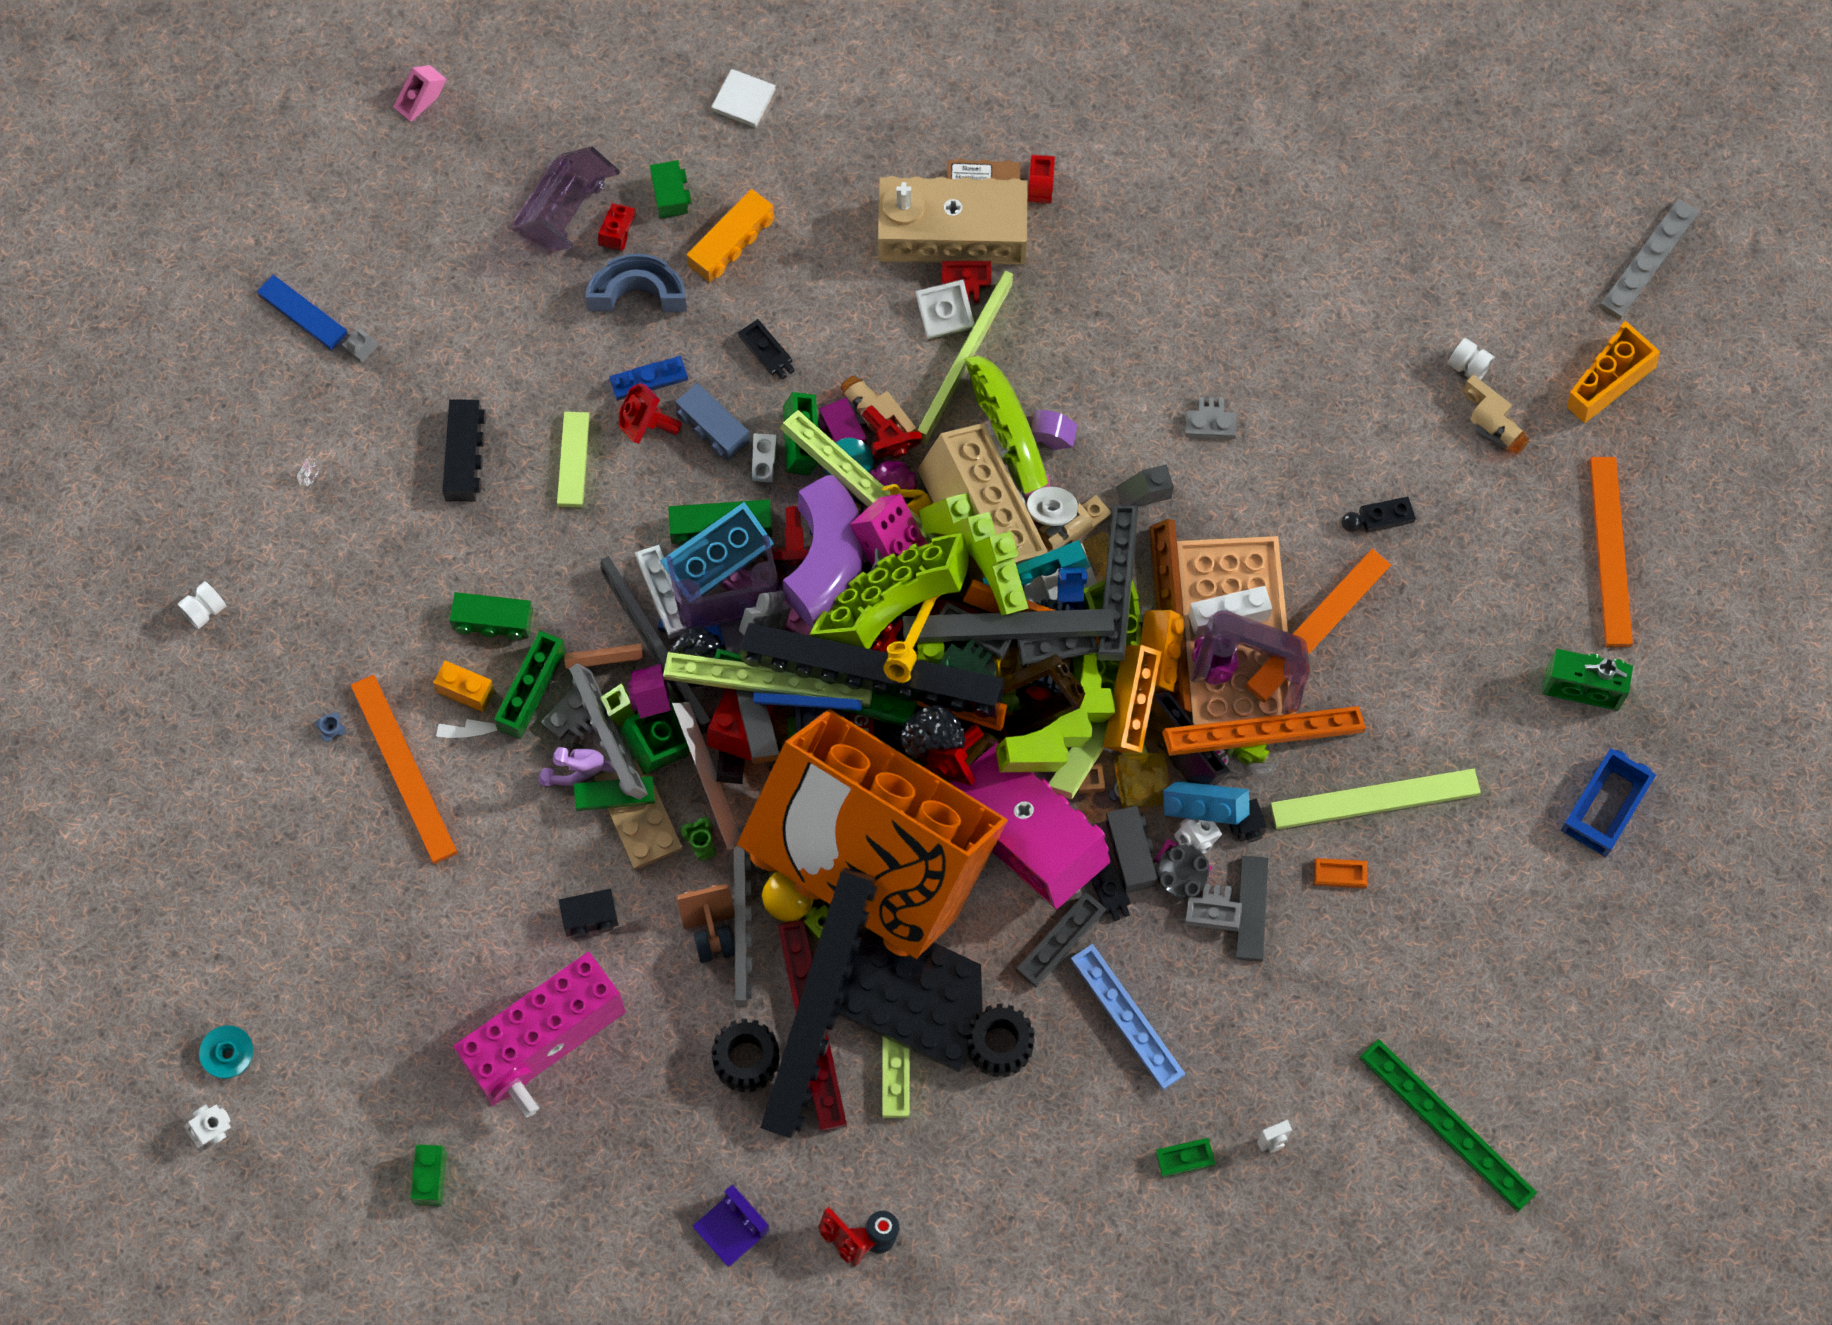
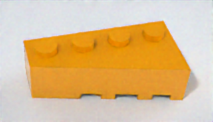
[1567,320,1660,424]

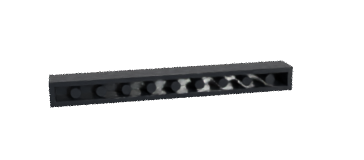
[739,623,1004,718]
[760,867,878,1139]

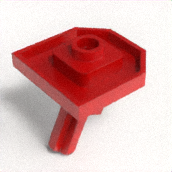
[619,383,682,444]
[862,405,922,461]
[769,506,811,565]
[918,725,983,786]

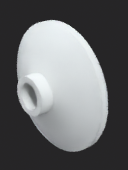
[1027,487,1078,526]

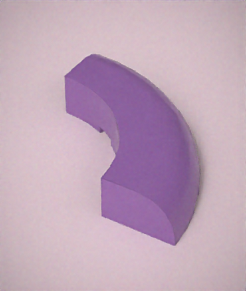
[783,475,865,629]

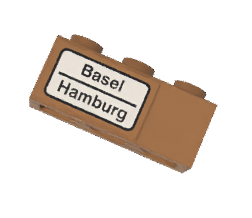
[947,158,1021,180]

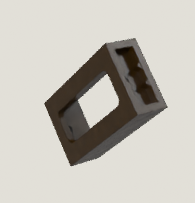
[994,654,1086,740]

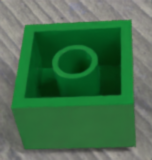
[620,700,691,775]

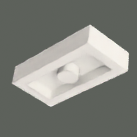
[1257,1120,1292,1153]

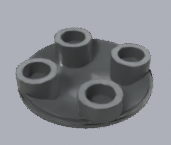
[1157,845,1209,898]

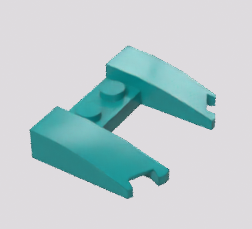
[982,540,1091,586]

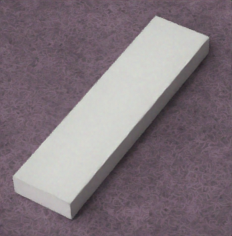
[635,545,693,639]

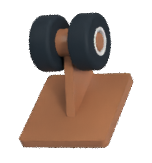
[676,884,735,963]

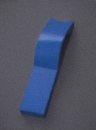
[1056,568,1087,610]

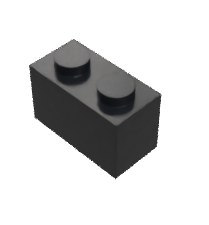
[558,888,619,938]

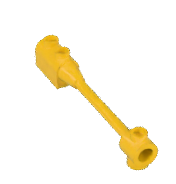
[884,535,944,683]

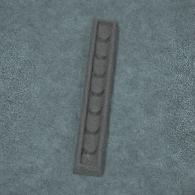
[1098,505,1138,661]
[600,556,711,735]
[715,600,779,764]
[903,609,1114,643]

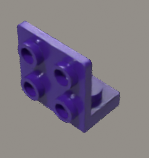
[693,1184,770,1267]

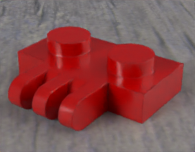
[942,261,991,303]

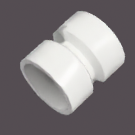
[1447,338,1495,380]
[177,581,226,630]

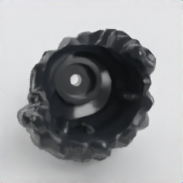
[669,625,722,688]
[900,705,966,761]

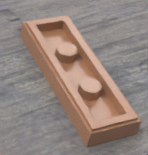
[564,644,643,669]

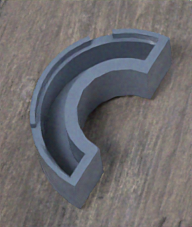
[586,254,687,312]

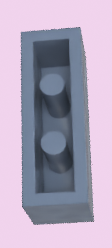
[675,383,750,461]

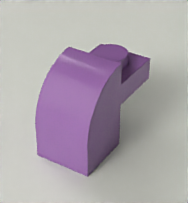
[1026,410,1077,450]

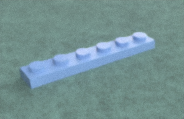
[1070,944,1185,1091]

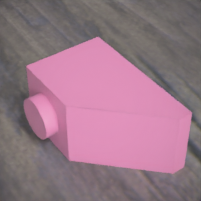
[393,65,447,121]

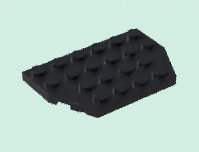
[834,930,983,1072]

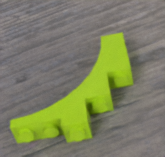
[918,493,1028,616]
[995,653,1116,772]

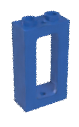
[1560,748,1656,857]

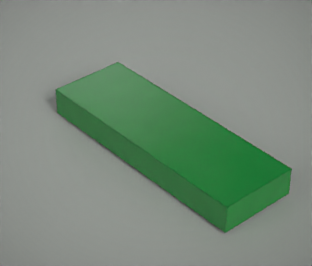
[574,776,655,811]

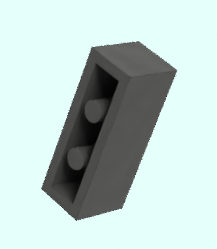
[1105,806,1158,893]

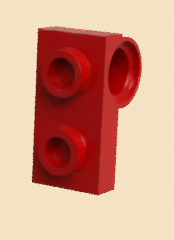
[1027,154,1055,204]
[598,203,635,251]

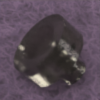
[560,732,586,757]

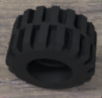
[967,1004,1035,1077]
[711,1019,780,1092]

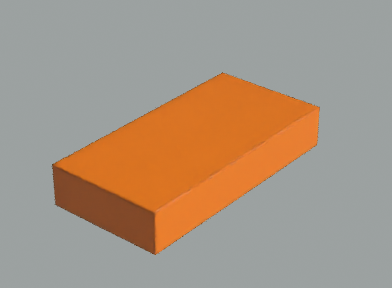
[1314,858,1368,889]

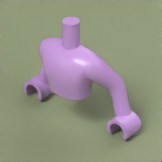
[539,747,615,786]

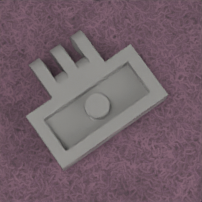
[1185,397,1236,439]
[739,591,791,635]
[541,687,593,742]
[1185,883,1242,932]

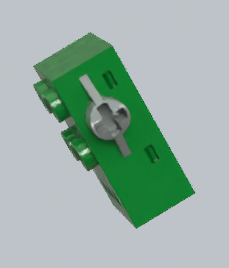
[1542,648,1634,711]

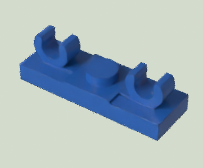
[609,356,688,401]

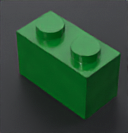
[650,160,692,219]
[410,1144,447,1206]

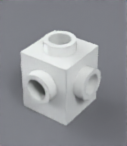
[1174,818,1222,854]
[184,1104,231,1148]

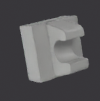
[342,328,378,363]

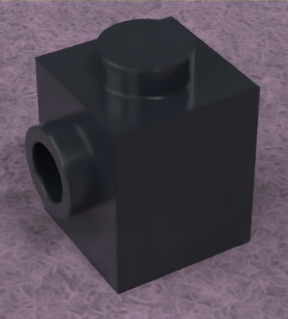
[1229,798,1267,843]

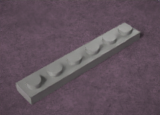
[1600,199,1699,320]
[569,663,648,800]
[734,846,752,1007]

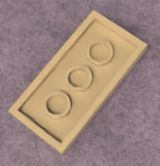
[594,759,683,871]

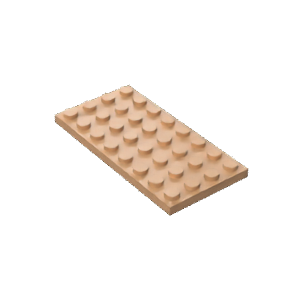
[1177,536,1296,725]

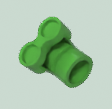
[680,817,717,862]

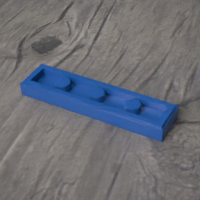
[257,274,348,351]
[753,693,863,711]

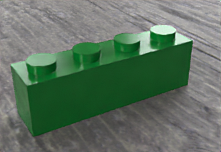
[668,499,773,546]
[494,630,566,740]

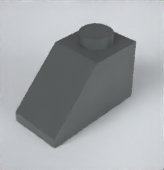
[1116,464,1174,507]

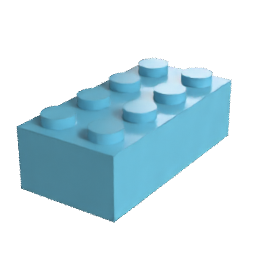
[660,502,775,605]

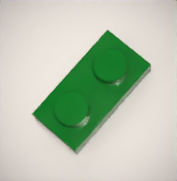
[1155,1137,1216,1178]

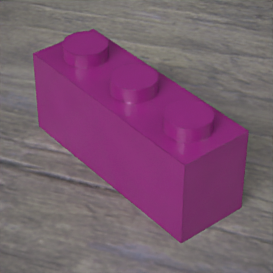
[628,664,671,718]

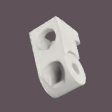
[752,433,777,483]

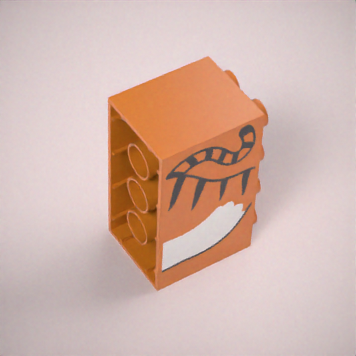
[736,709,1008,959]

